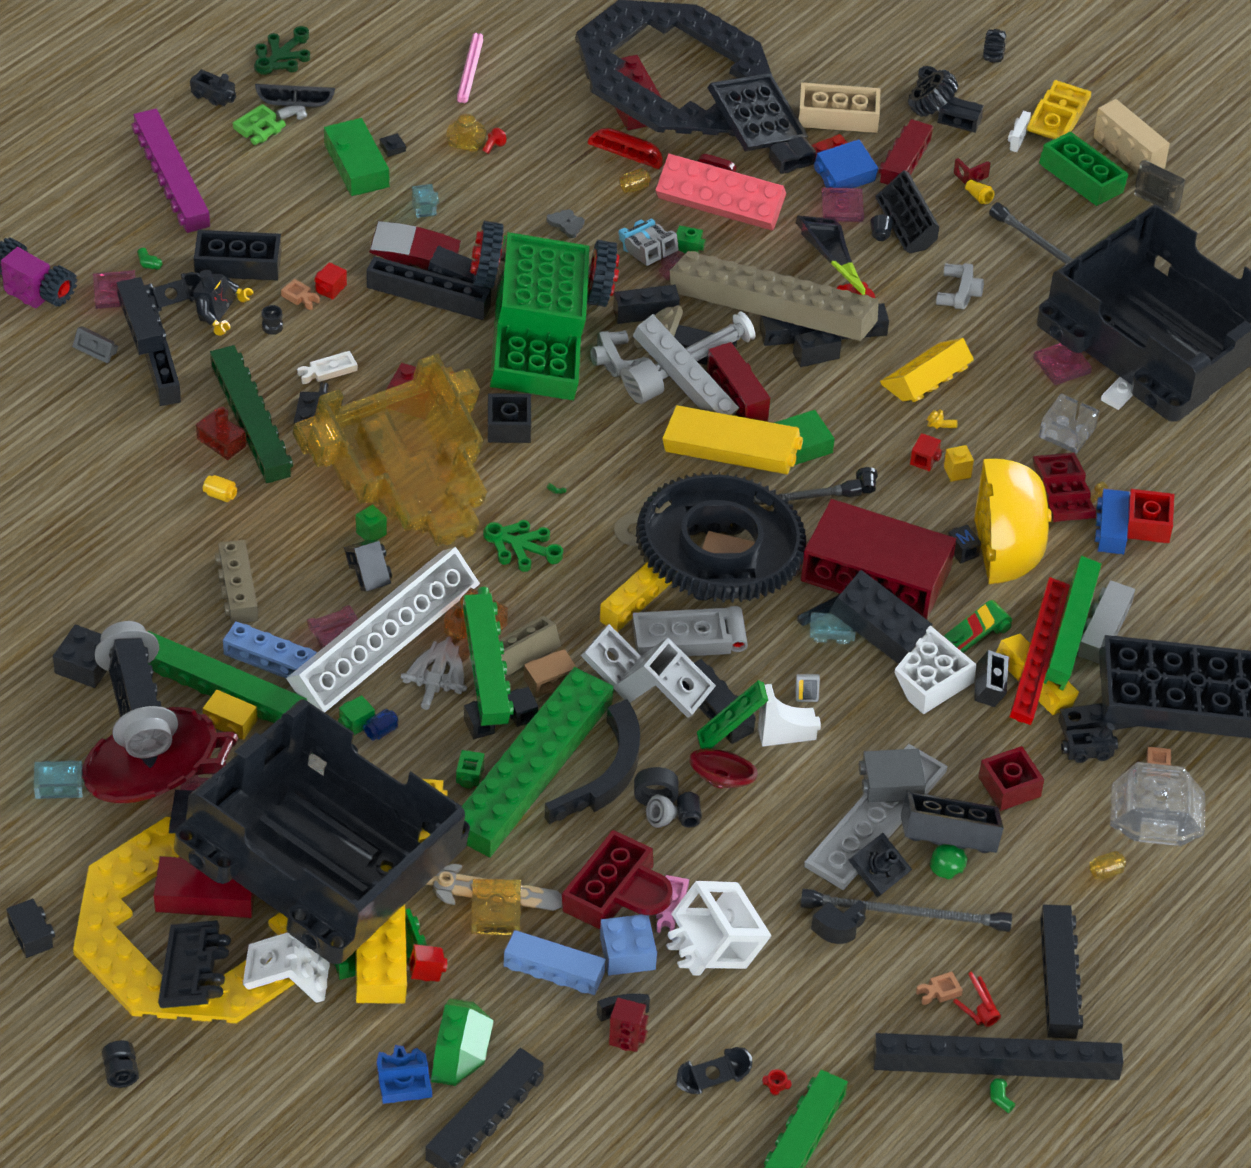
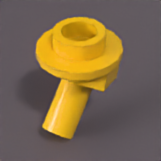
[927,409,958,429]

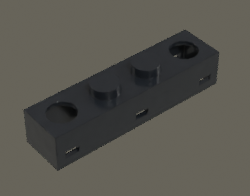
[1058,703,1138,737]

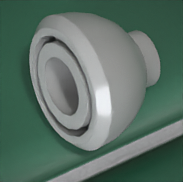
[646,795,678,828]

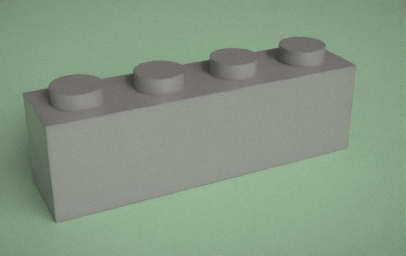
[1078,580,1135,664]

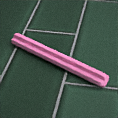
[457,33,483,103]

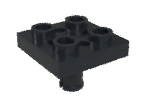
[848,833,912,898]

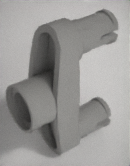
[936,263,984,309]
[590,330,640,377]

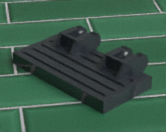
[158,920,231,1008]

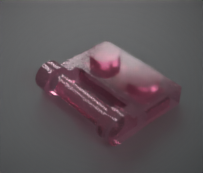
[307,605,358,648]

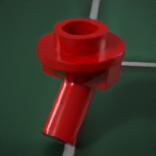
[482,127,506,154]

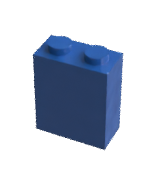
[814,139,878,195]

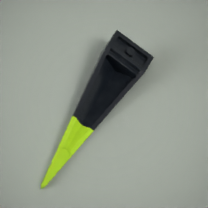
[796,215,866,296]

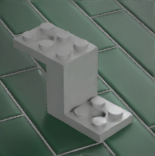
[580,624,716,718]

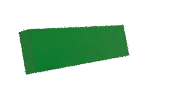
[697,680,769,749]

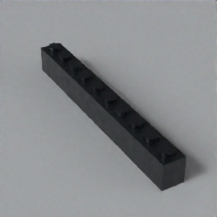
[873,1033,1124,1080]

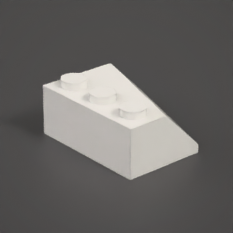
[894,626,976,714]

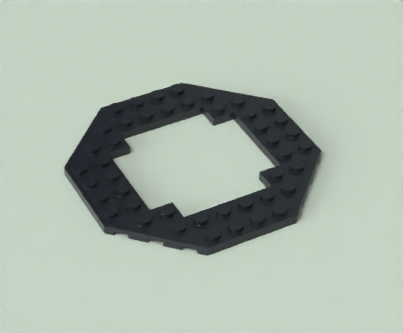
[575,0,772,136]

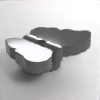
[546,209,585,238]

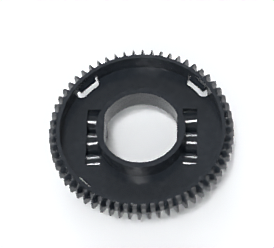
[636,471,806,603]

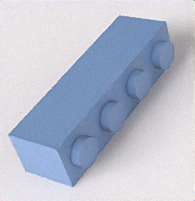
[504,930,606,995]

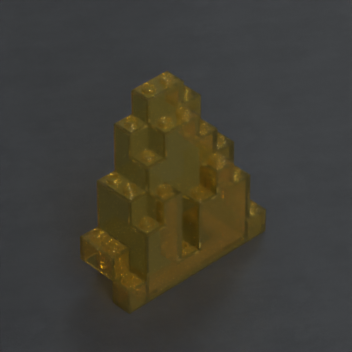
[293,353,487,547]

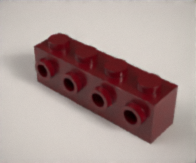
[878,119,933,185]

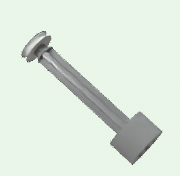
[621,311,756,404]

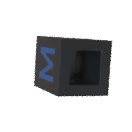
[948,525,981,564]

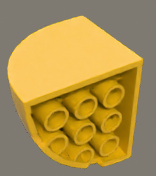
[974,459,1051,584]

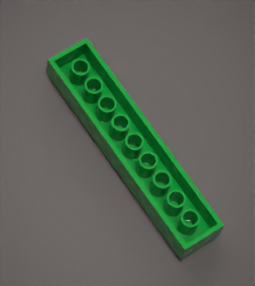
[462,667,613,858]

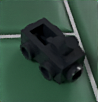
[190,69,236,106]
[1061,723,1118,763]

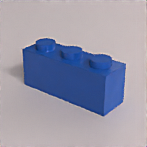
[1094,489,1130,554]

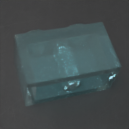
[34,760,84,799]

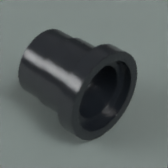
[856,467,878,494]

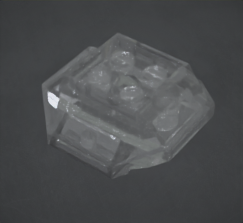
[1110,762,1205,846]

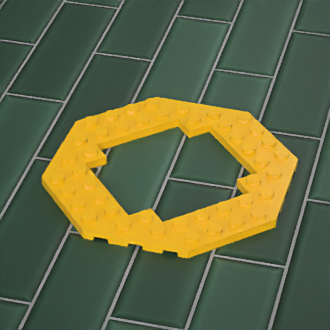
[73,817,295,1023]

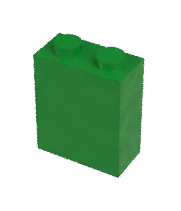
[774,410,835,465]

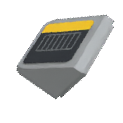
[795,674,820,702]

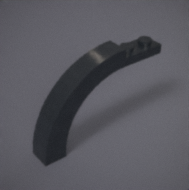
[544,699,640,824]

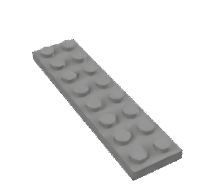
[804,744,947,890]

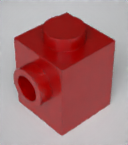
[314,262,347,300]
[910,433,943,472]
[408,944,448,982]

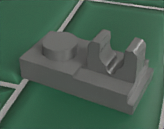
[73,326,118,363]

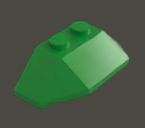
[431,999,494,1086]

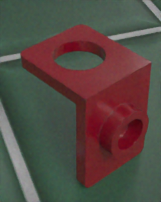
[953,158,991,185]

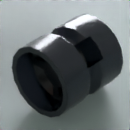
[102,1040,139,1088]

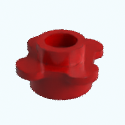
[762,1069,792,1096]

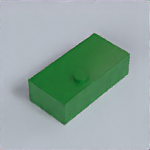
[324,118,390,197]
[1039,131,1129,206]

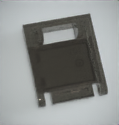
[1134,160,1186,215]

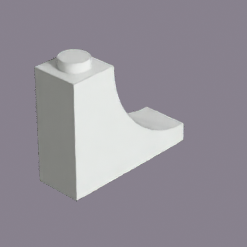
[758,684,821,746]

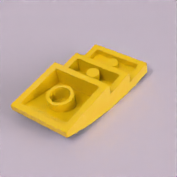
[1026,80,1092,140]

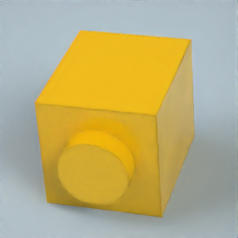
[944,445,974,482]

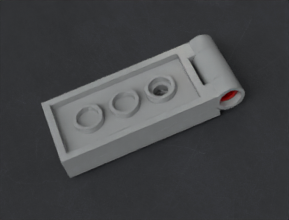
[632,606,748,656]

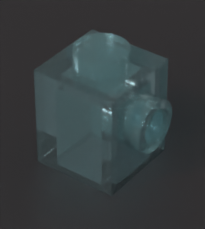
[412,184,439,218]

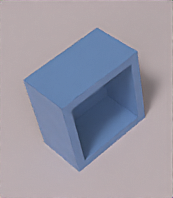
[600,915,657,976]

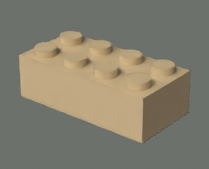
[798,83,880,133]
[1093,99,1170,182]

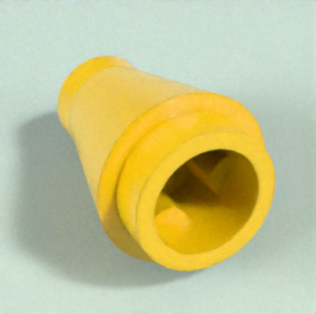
[965,180,995,204]

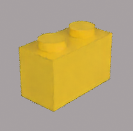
[202,690,257,740]

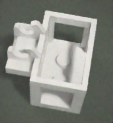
[666,881,771,976]

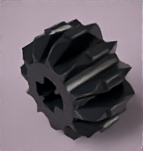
[983,29,1007,63]

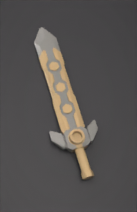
[426,864,562,911]

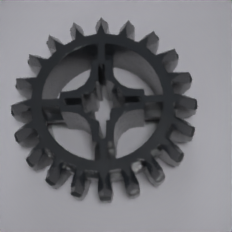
[908,70,959,117]

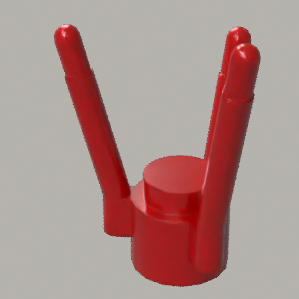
[953,972,1001,1027]

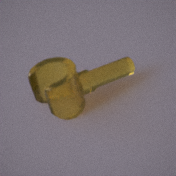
[1090,481,1108,503]

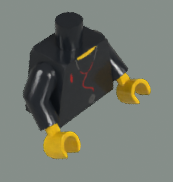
[193,270,254,336]

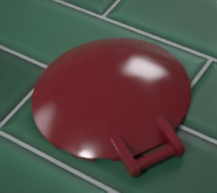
[82,707,238,803]

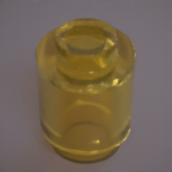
[619,168,651,193]
[1089,851,1126,880]

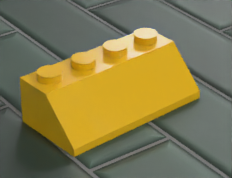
[880,338,974,402]

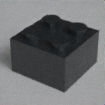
[488,393,531,443]
[53,624,107,688]

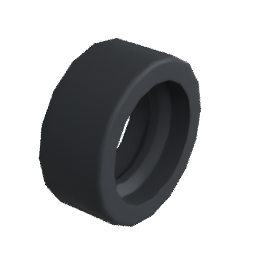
[634,767,679,806]

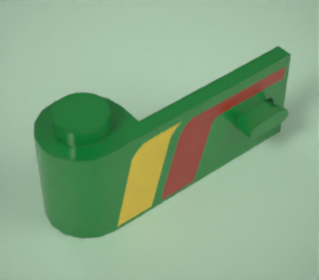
[943,600,1012,653]

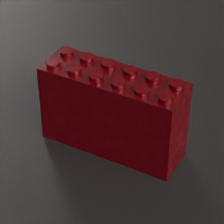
[800,499,957,619]

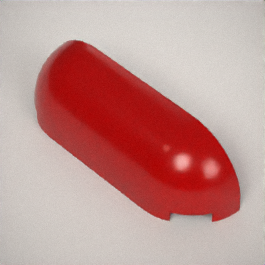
[587,128,663,170]

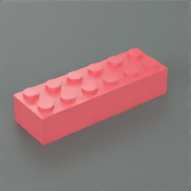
[656,153,786,231]

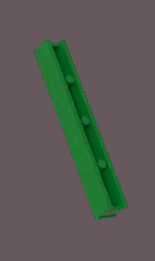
[1044,556,1102,691]

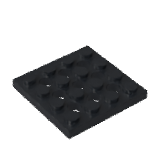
[707,73,808,152]

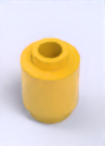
[203,475,237,502]

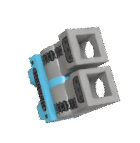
[619,219,678,266]

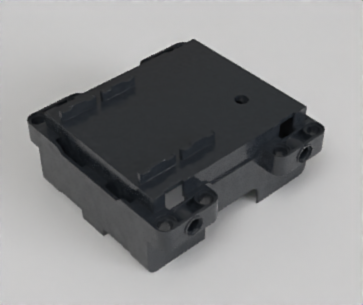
[1037,204,1251,422]
[174,699,470,964]

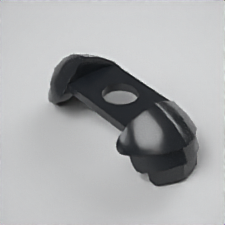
[148,272,201,311]
[676,1047,752,1094]

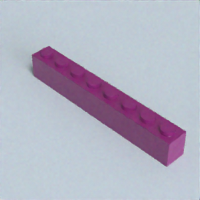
[131,108,210,233]

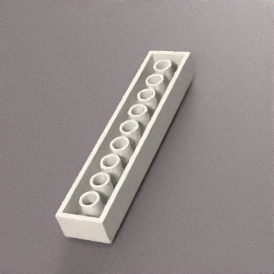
[286,547,480,713]

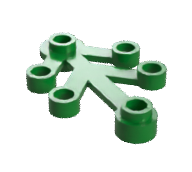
[483,520,563,572]

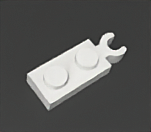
[297,351,358,384]

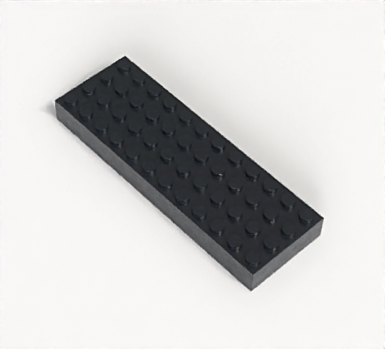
[1099,635,1251,738]

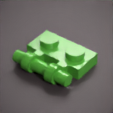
[233,104,286,145]

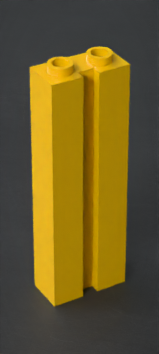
[662,405,803,475]

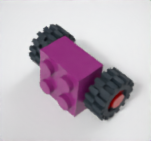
[0,237,77,309]

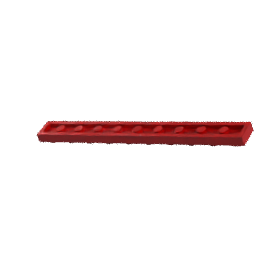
[1009,577,1070,725]

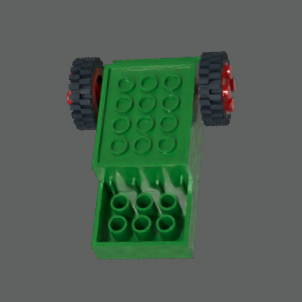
[470,221,620,401]

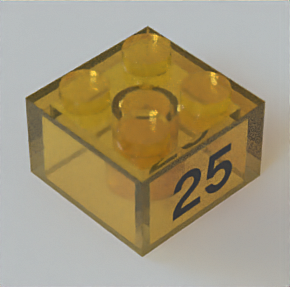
[471,879,521,935]

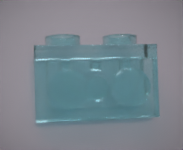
[809,612,856,644]

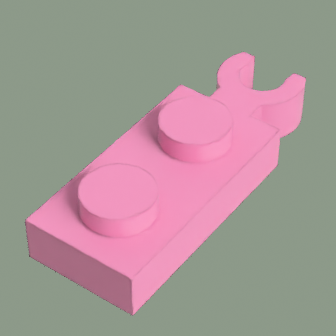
[656,875,689,933]

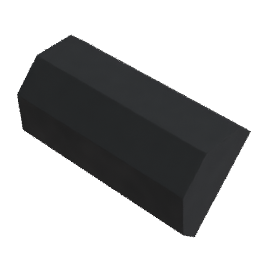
[875,170,939,253]

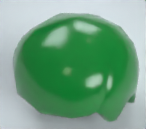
[929,844,968,879]

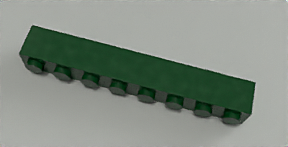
[210,345,293,484]

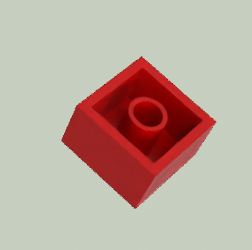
[1127,489,1175,543]

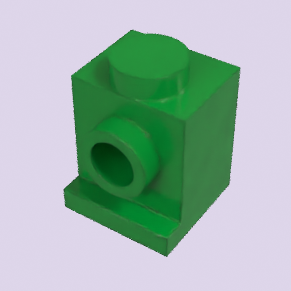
[456,750,485,789]

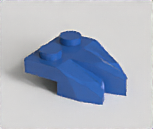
[377,1045,432,1104]

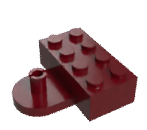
[562,830,673,929]

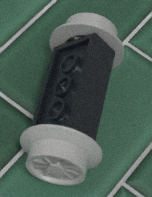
[95,621,178,758]

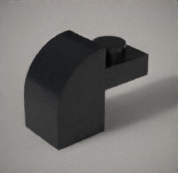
[811,900,866,944]

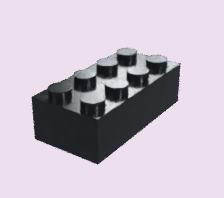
[194,230,282,281]
[829,570,933,664]
[901,791,1004,853]

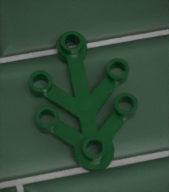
[254,26,310,75]

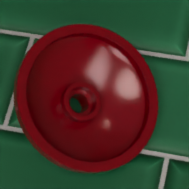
[689,749,758,789]

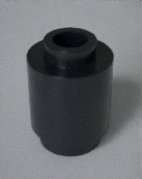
[677,792,702,828]

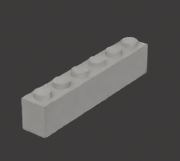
[633,314,739,416]

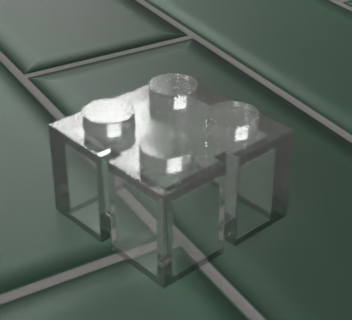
[1039,394,1099,454]

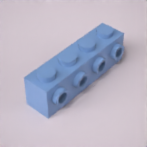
[223,622,317,678]

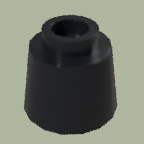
[870,214,893,241]

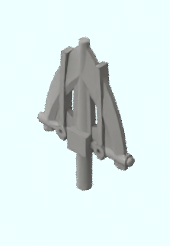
[400,637,467,710]

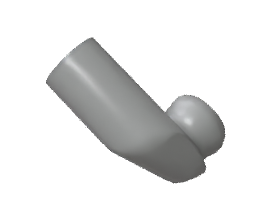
[276,106,307,120]

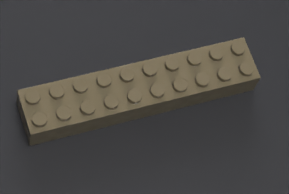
[670,251,879,341]

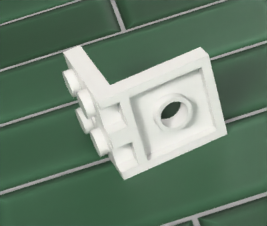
[243,932,330,1003]

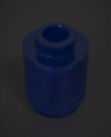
[363,709,399,741]

